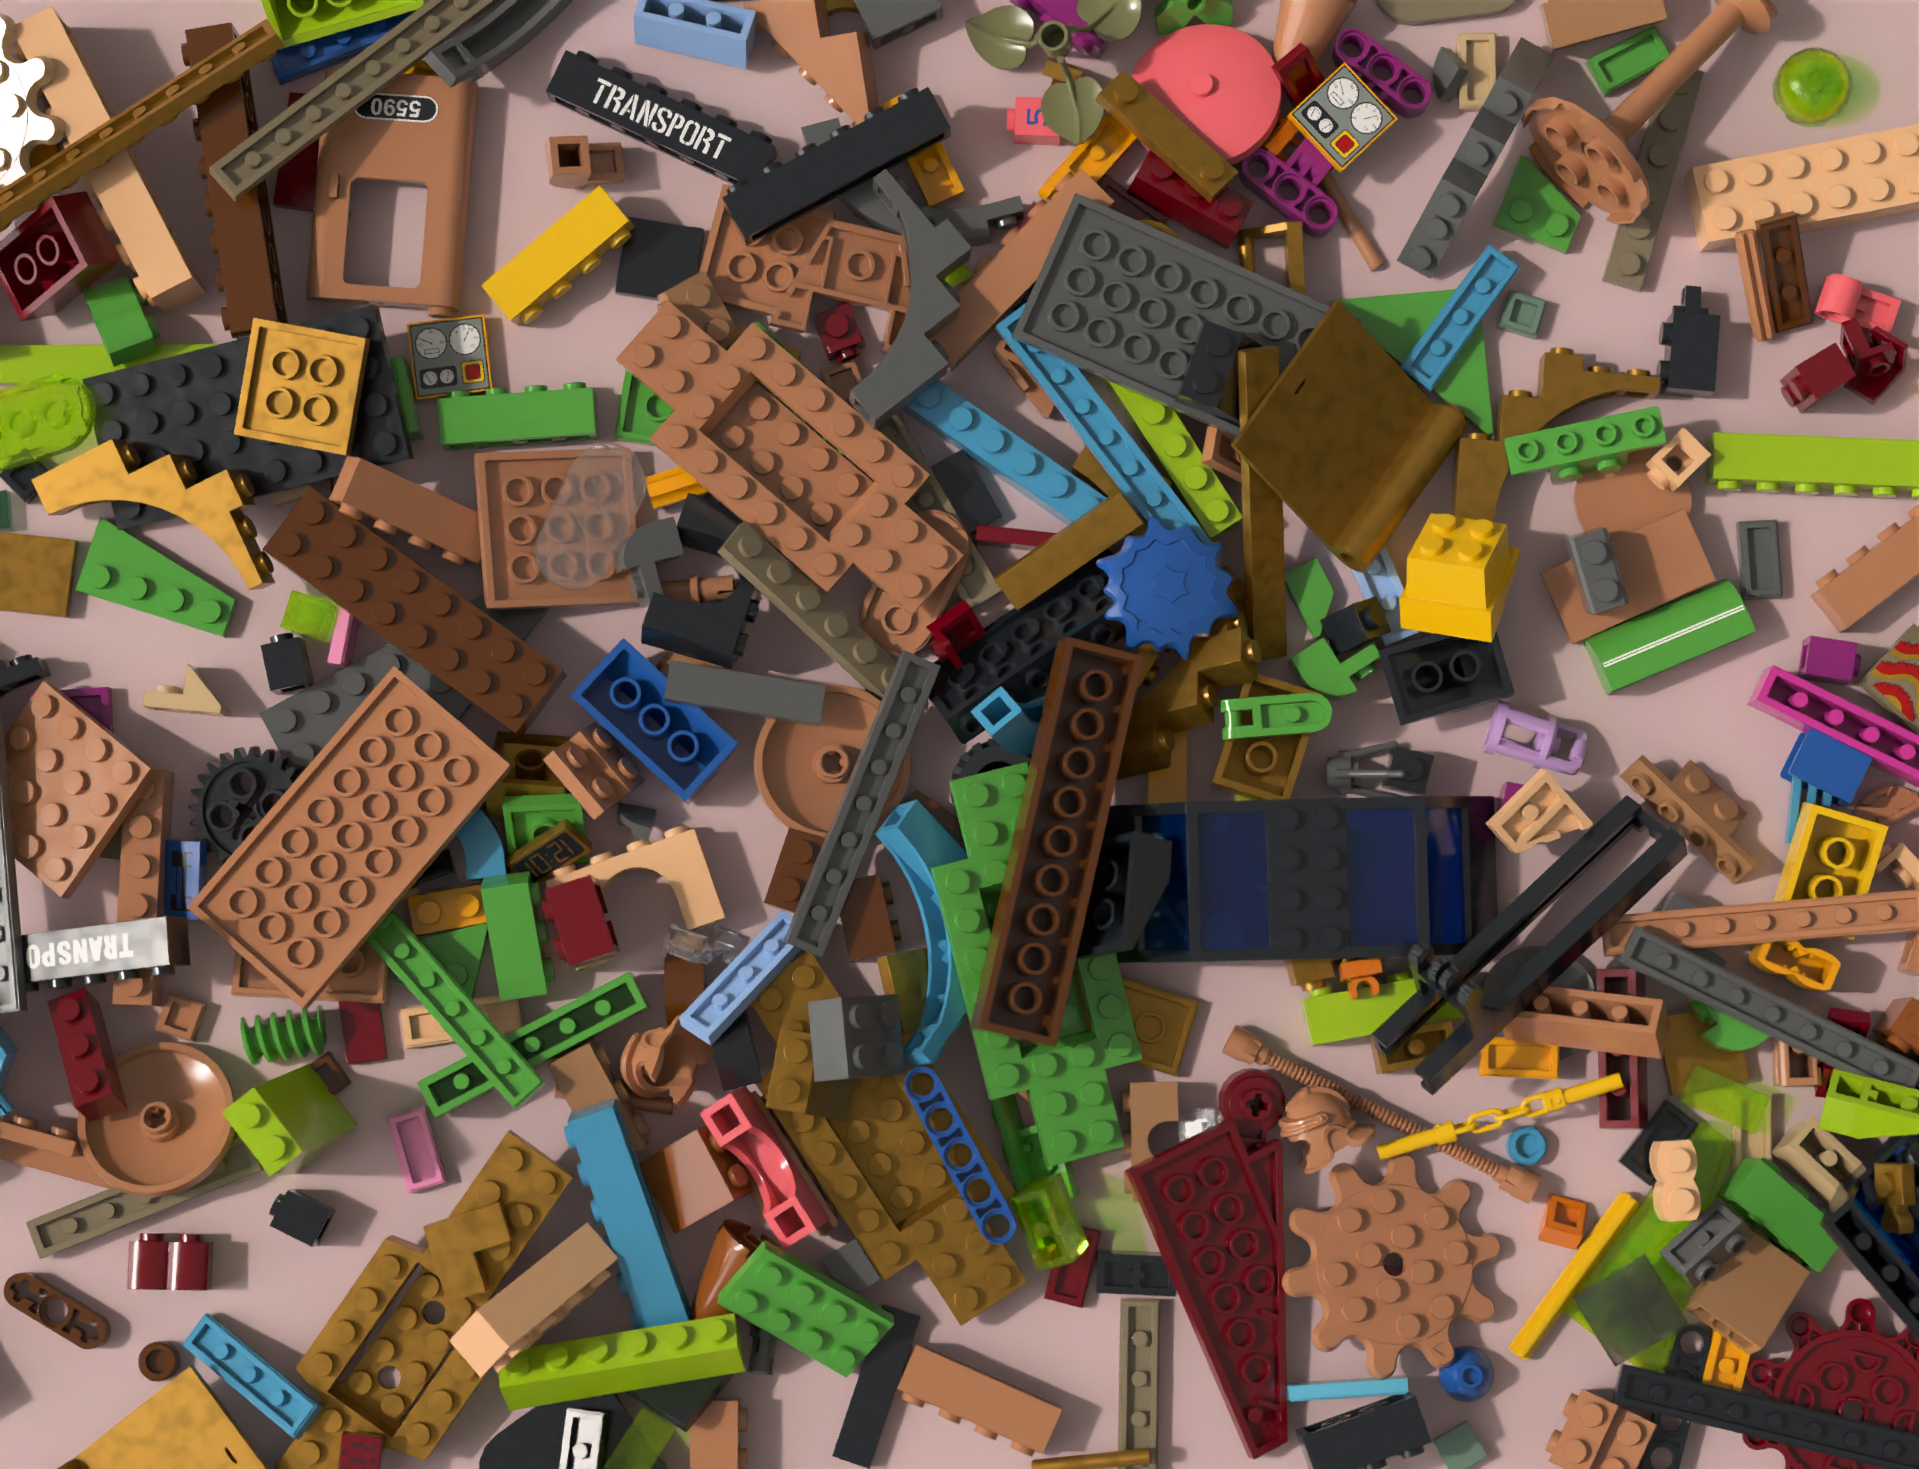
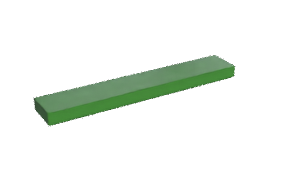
[366,910,547,1111]

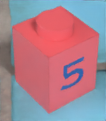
[1006,97,1060,146]

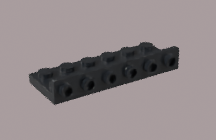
[928,548,1126,744]

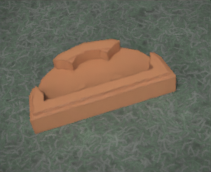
[1853,785,1919,826]

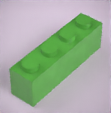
[437,382,599,451]

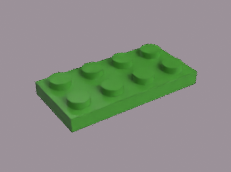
[718,1240,894,1378]

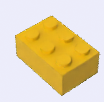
[1773,802,1889,940]

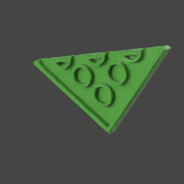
[1329,289,1494,436]

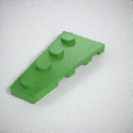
[75,517,238,638]

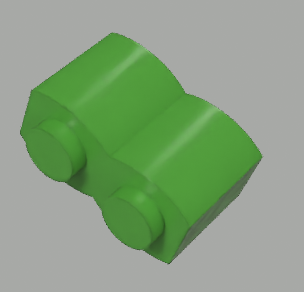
[83,275,161,367]

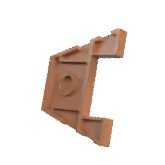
[769,219,910,353]

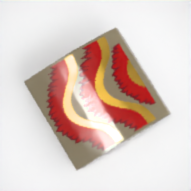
[1857,623,1919,734]

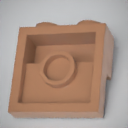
[543,721,645,820]
[1546,1389,1658,1469]

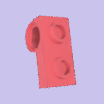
[1813,274,1901,334]

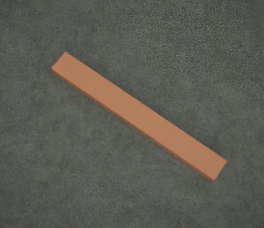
[1602,889,1919,957]

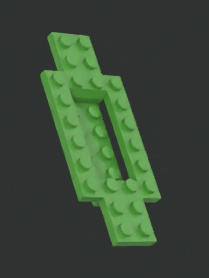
[931,762,1142,1167]

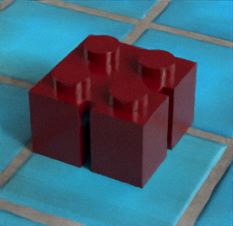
[541,875,622,969]

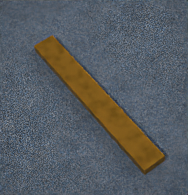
[1238,346,1287,661]

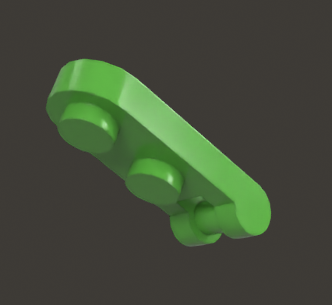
[1219,693,1332,741]

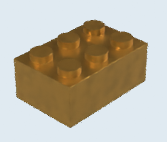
[1210,674,1323,800]

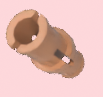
[660,574,736,605]

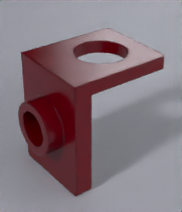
[1843,326,1908,405]

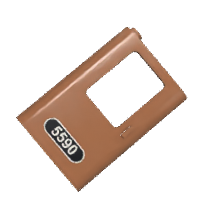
[306,70,478,319]

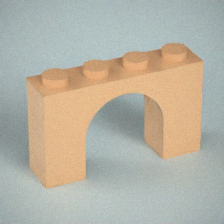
[545,825,727,972]

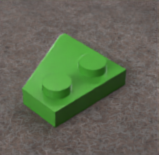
[395,924,488,999]

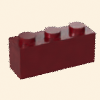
[1127,150,1254,249]
[47,988,127,1121]

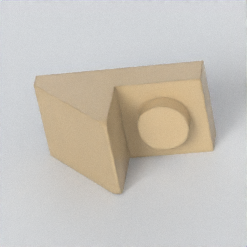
[142,663,228,717]

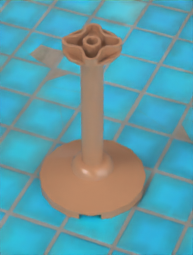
[1521,0,1778,224]

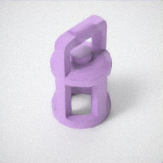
[1483,700,1587,776]

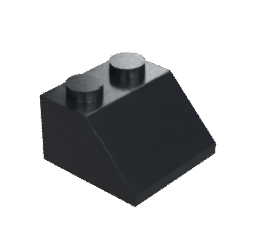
[1174,320,1264,425]

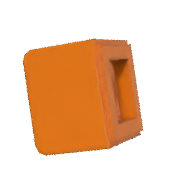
[1538,1193,1588,1250]

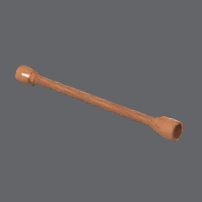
[1222,1025,1541,1204]

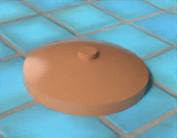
[753,684,911,839]
[77,1042,236,1198]

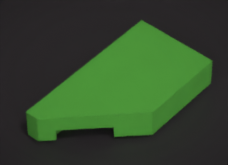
[1285,558,1334,640]

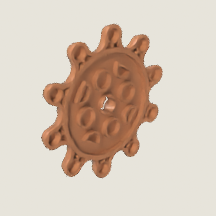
[1282,1153,1501,1379]

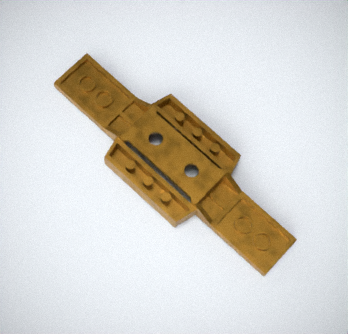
[274,1130,575,1469]

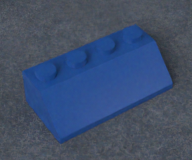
[570,638,739,805]

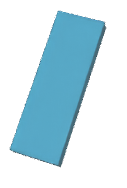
[1287,1375,1409,1402]

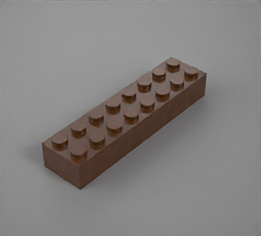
[181,22,288,340]
[263,487,567,739]

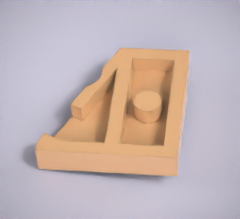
[1485,769,1594,854]

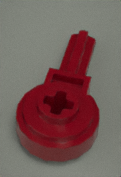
[1218,1068,1285,1152]

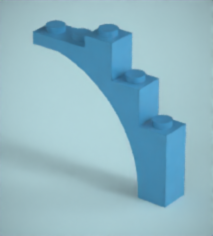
[875,800,968,1067]

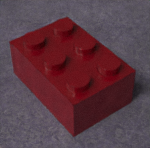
[0,191,122,321]

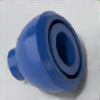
[1439,1346,1494,1402]

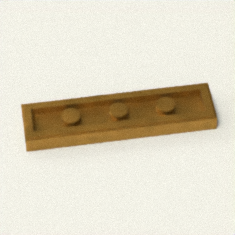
[994,489,1144,611]

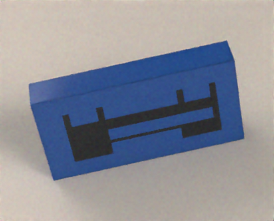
[164,839,207,920]

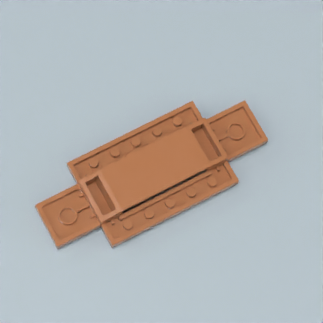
[616,300,964,616]

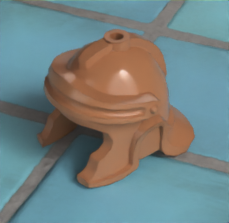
[620,1013,713,1107]
[1278,1086,1375,1175]

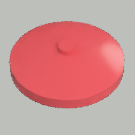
[1131,24,1282,165]

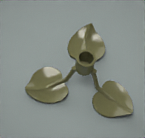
[965,0,1142,145]

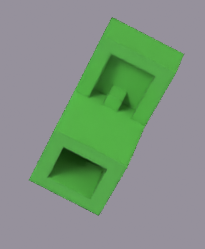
[1288,638,1380,700]
[1689,998,1770,1051]

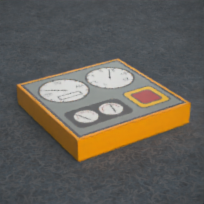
[1287,62,1398,173]
[407,314,494,402]

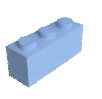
[634,0,756,69]

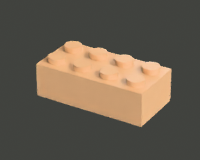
[449,1222,618,1377]

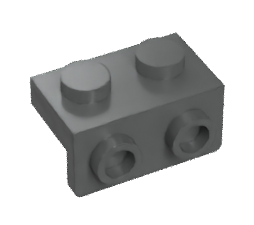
[1659,1199,1753,1289]

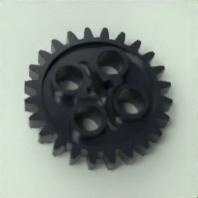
[188,746,301,864]

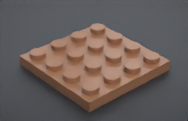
[474,448,640,611]
[5,681,159,899]

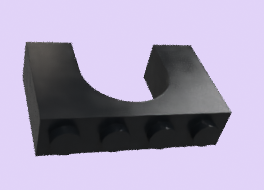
[641,493,760,669]

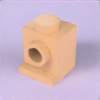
[1645,427,1711,492]

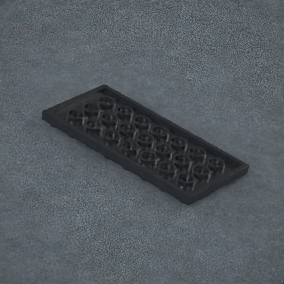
[82,305,414,531]

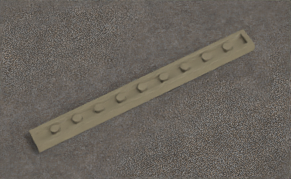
[209,0,499,202]

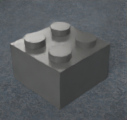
[808,994,905,1082]

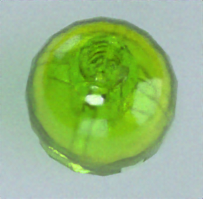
[1772,47,1853,127]

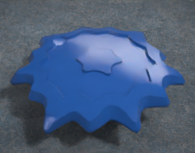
[1096,516,1239,660]

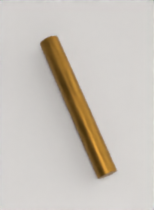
[1031,1448,1152,1469]

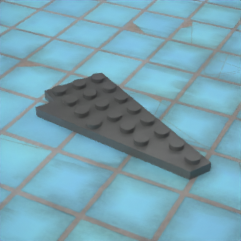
[259,594,550,779]

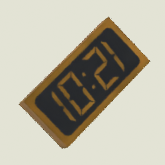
[506,819,592,884]

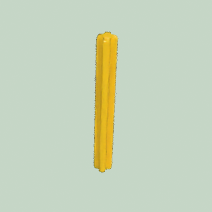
[1509,1192,1639,1360]

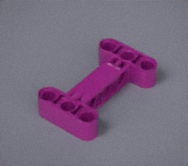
[1239,29,1432,238]

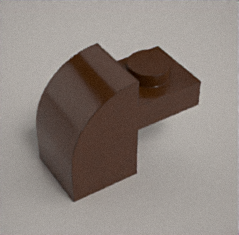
[664,937,707,1025]

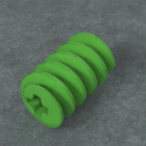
[240,1005,327,1065]

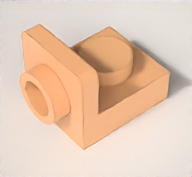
[1874,842,1919,890]

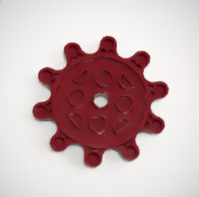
[1742,1298,1919,1469]

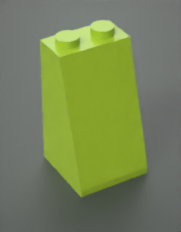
[221,1063,358,1177]

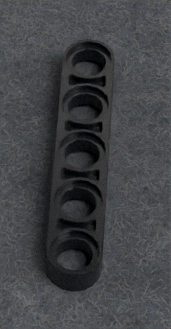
[1638,1324,1710,1469]

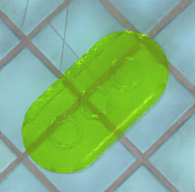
[0,374,96,472]

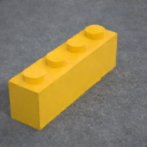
[481,185,635,326]

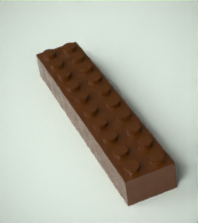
[970,637,1144,1047]

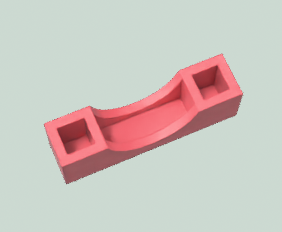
[699,1086,830,1249]

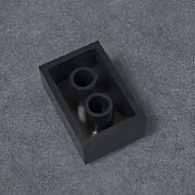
[1295,1392,1432,1469]

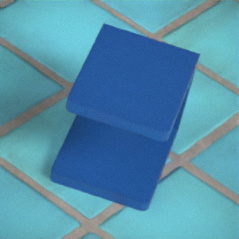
[1780,729,1873,807]

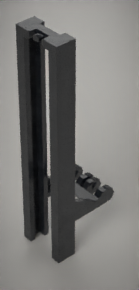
[1372,795,1688,1096]

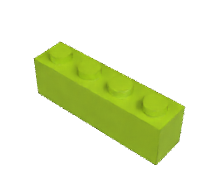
[1301,971,1464,1046]

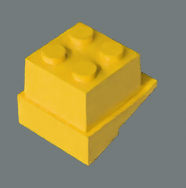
[1399,513,1521,643]

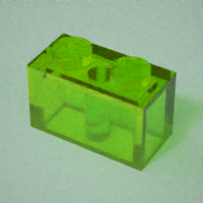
[1010,1173,1089,1271]

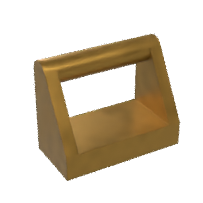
[1238,221,1306,295]

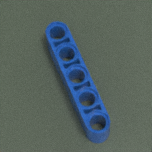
[904,1066,1016,1244]

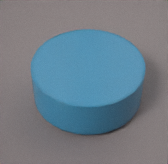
[1506,1126,1547,1166]

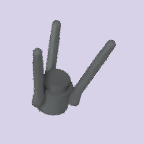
[1327,741,1406,797]

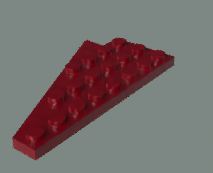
[1125,1119,1288,1460]

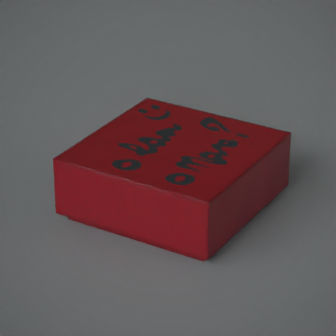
[338,1431,384,1469]

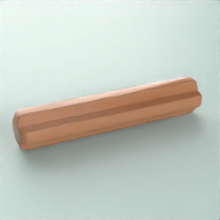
[1735,229,1776,341]

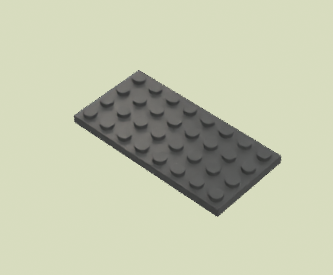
[1011,193,1362,437]

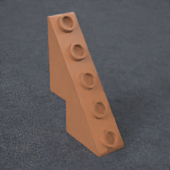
[744,0,879,127]

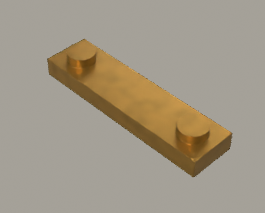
[1096,70,1238,203]

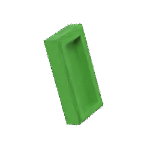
[1585,25,1670,96]

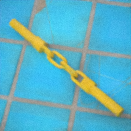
[1376,1072,1624,1160]

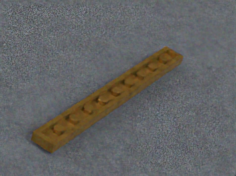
[0,19,284,232]

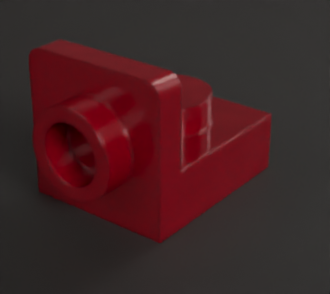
[812,302,865,363]
[1840,318,1896,380]

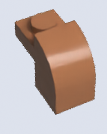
[546,135,625,189]

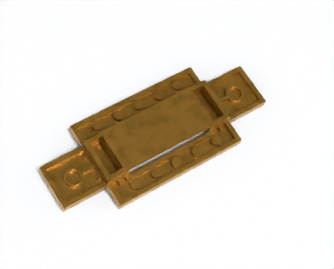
[751,952,1027,1326]

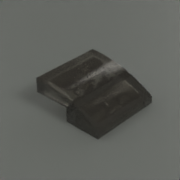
[1573,1253,1688,1367]

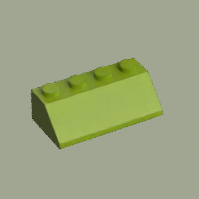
[261,0,426,49]

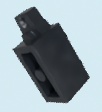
[1656,285,1720,399]

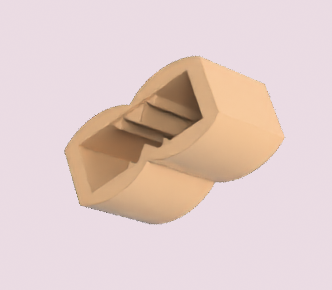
[1649,1139,1701,1222]

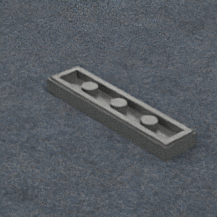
[664,660,826,727]

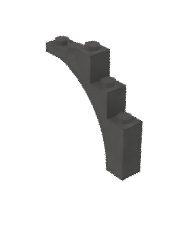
[1397,37,1555,279]
[849,169,972,431]

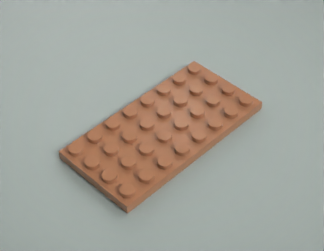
[187,666,514,1010]

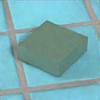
[1498,290,1547,340]
[1432,1421,1487,1469]

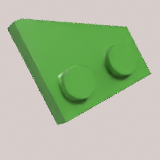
[1493,155,1581,254]

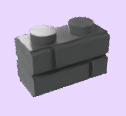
[1564,527,1629,615]

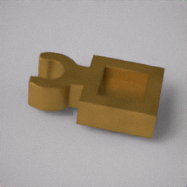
[1874,1163,1916,1234]

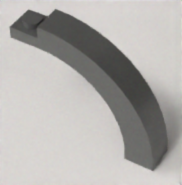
[424,0,573,88]
[801,118,1024,247]

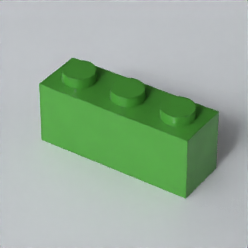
[481,871,555,1001]
[1717,1157,1839,1272]

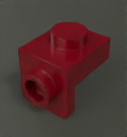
[926,600,986,670]

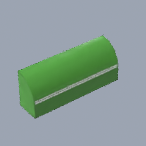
[1583,579,1756,695]

